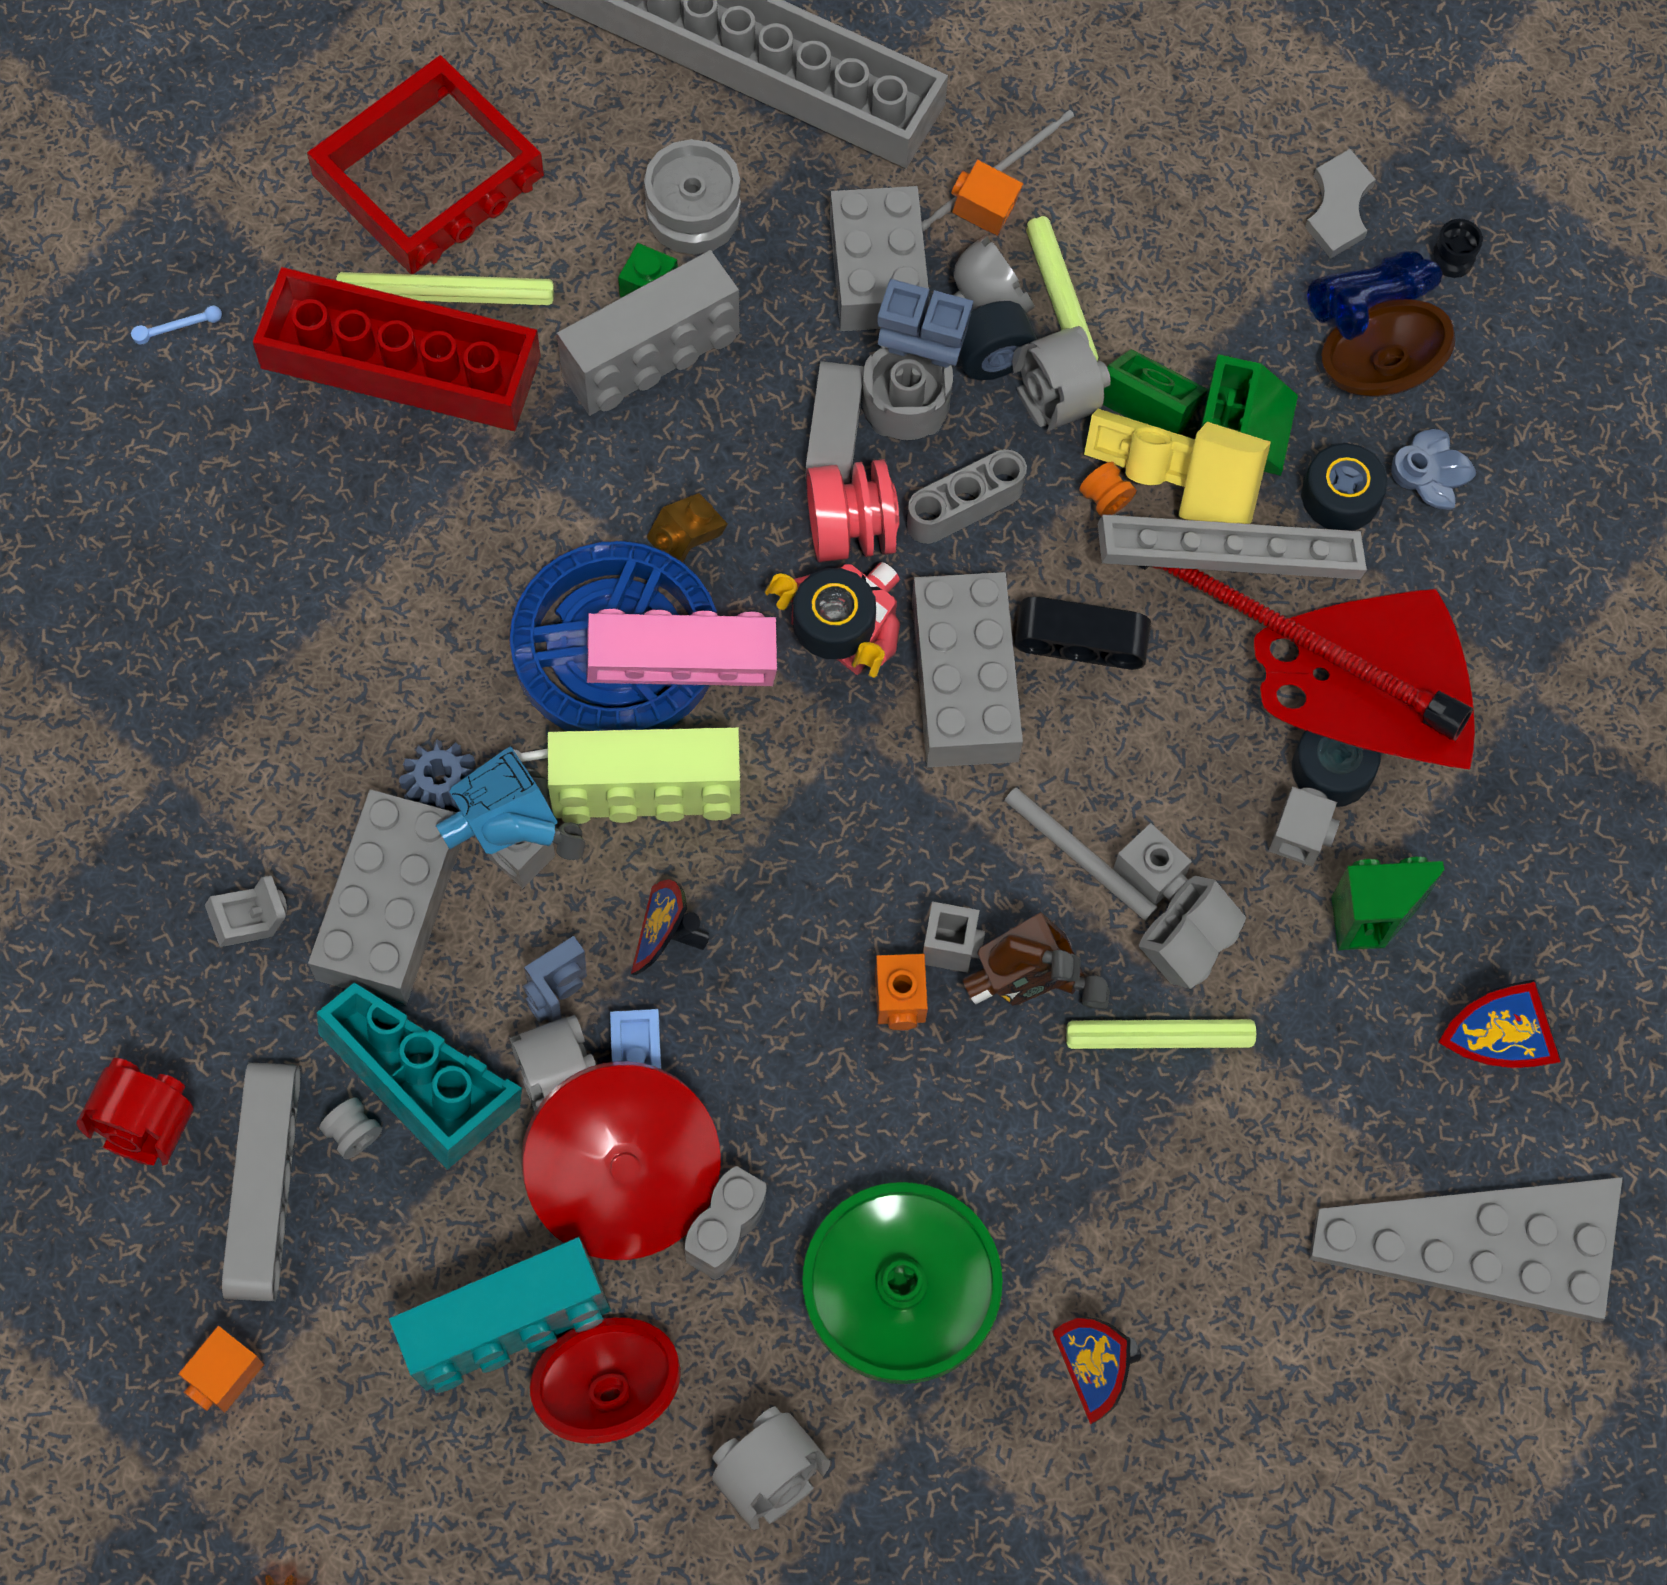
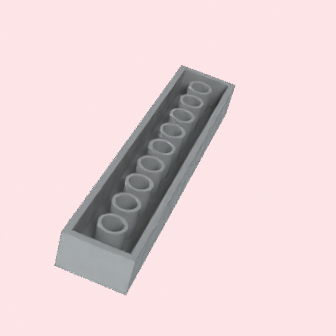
[542,0,948,169]

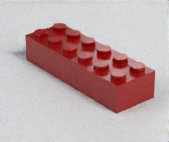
[253,267,541,432]

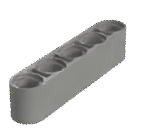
[222,1063,301,1301]

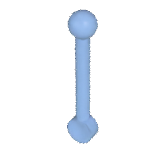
[131,305,222,344]

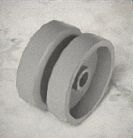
[644,139,741,255]

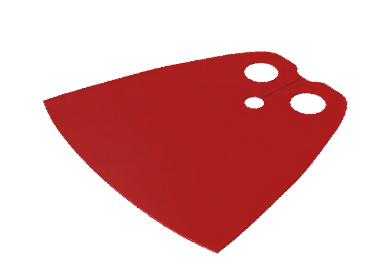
[1254,589,1475,770]

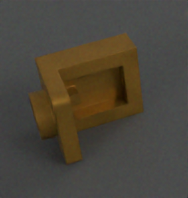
[647,493,728,562]

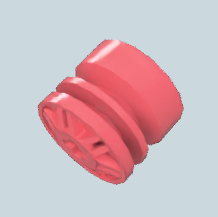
[806,459,899,563]

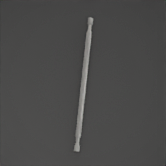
[922,110,1074,231]

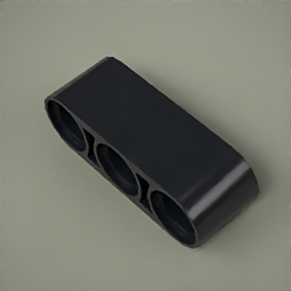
[1014,597,1151,670]

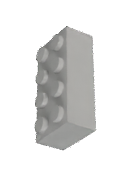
[557,250,740,416]
[912,572,1023,768]
[308,790,462,1005]

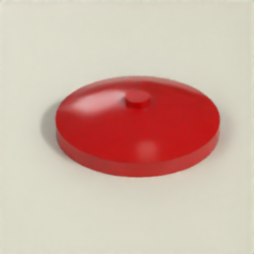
[522,1061,721,1260]

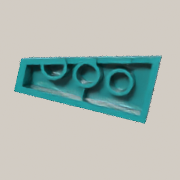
[317,982,522,1170]

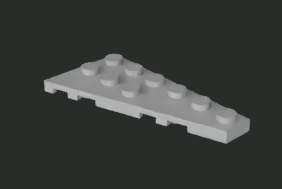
[1309,1177,1623,1323]

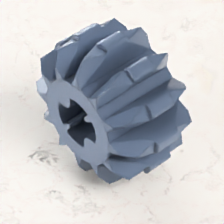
[399,739,476,812]

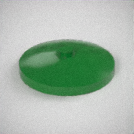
[802,1182,1003,1384]

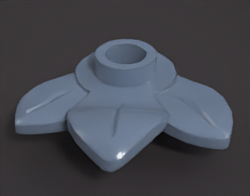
[1391,429,1476,510]

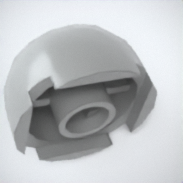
[954,235,1035,313]

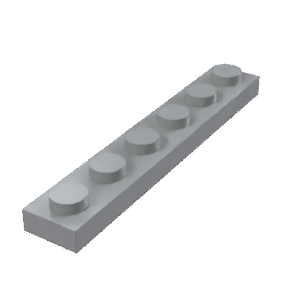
[1097,514,1367,579]

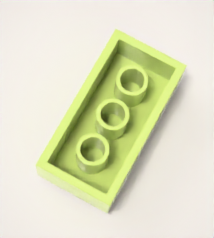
[548,727,741,824]

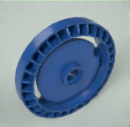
[510,541,717,731]

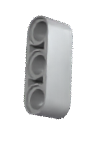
[805,361,864,484]
[906,449,1027,544]

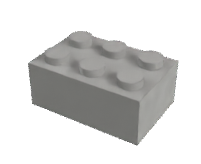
[830,186,930,331]

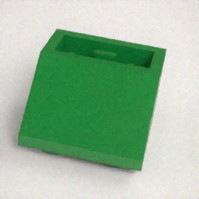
[1200,354,1298,476]
[1331,857,1444,950]

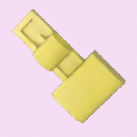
[1084,409,1271,524]

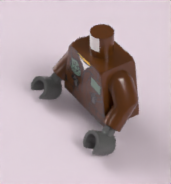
[963,912,1110,1009]

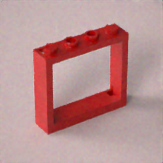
[307,55,544,274]

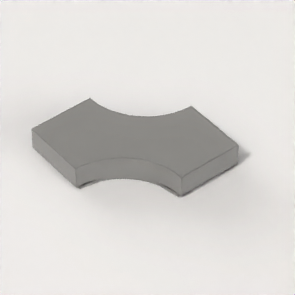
[1305,149,1376,259]

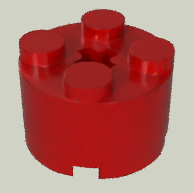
[76,1058,194,1166]

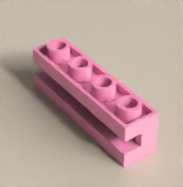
[587,609,777,686]

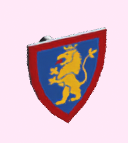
[631,879,709,975]
[1438,979,1561,1068]
[1052,1317,1141,1424]

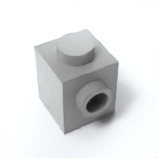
[1269,786,1340,867]
[1113,823,1192,905]
[923,901,985,973]

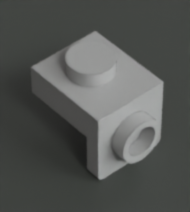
[205,875,287,947]

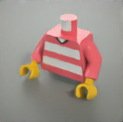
[764,562,900,678]

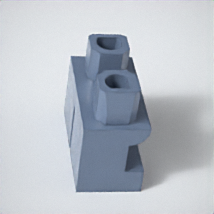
[877,279,973,368]

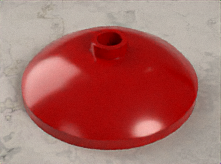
[530,1317,681,1444]

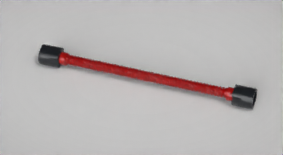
[1139,566,1473,741]

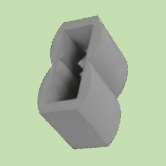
[1139,876,1246,989]
[685,1166,766,1280]

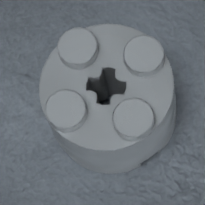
[1012,326,1111,430]
[862,346,953,440]
[509,1015,596,1113]
[712,1406,830,1530]

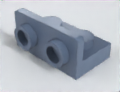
[522,936,587,1023]

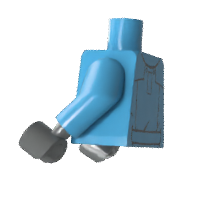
[435,746,585,860]

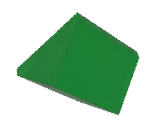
[1103,349,1208,435]

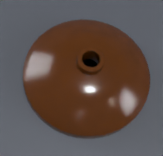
[1322,299,1455,397]

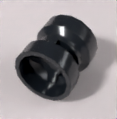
[1431,219,1483,278]

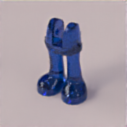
[1307,251,1442,340]

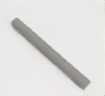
[1004,787,1158,921]

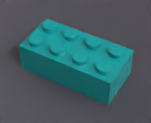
[389,1237,611,1393]

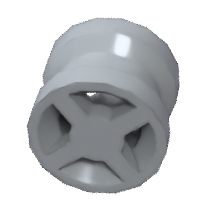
[319,1098,382,1159]

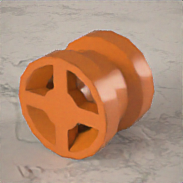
[1079,462,1137,517]

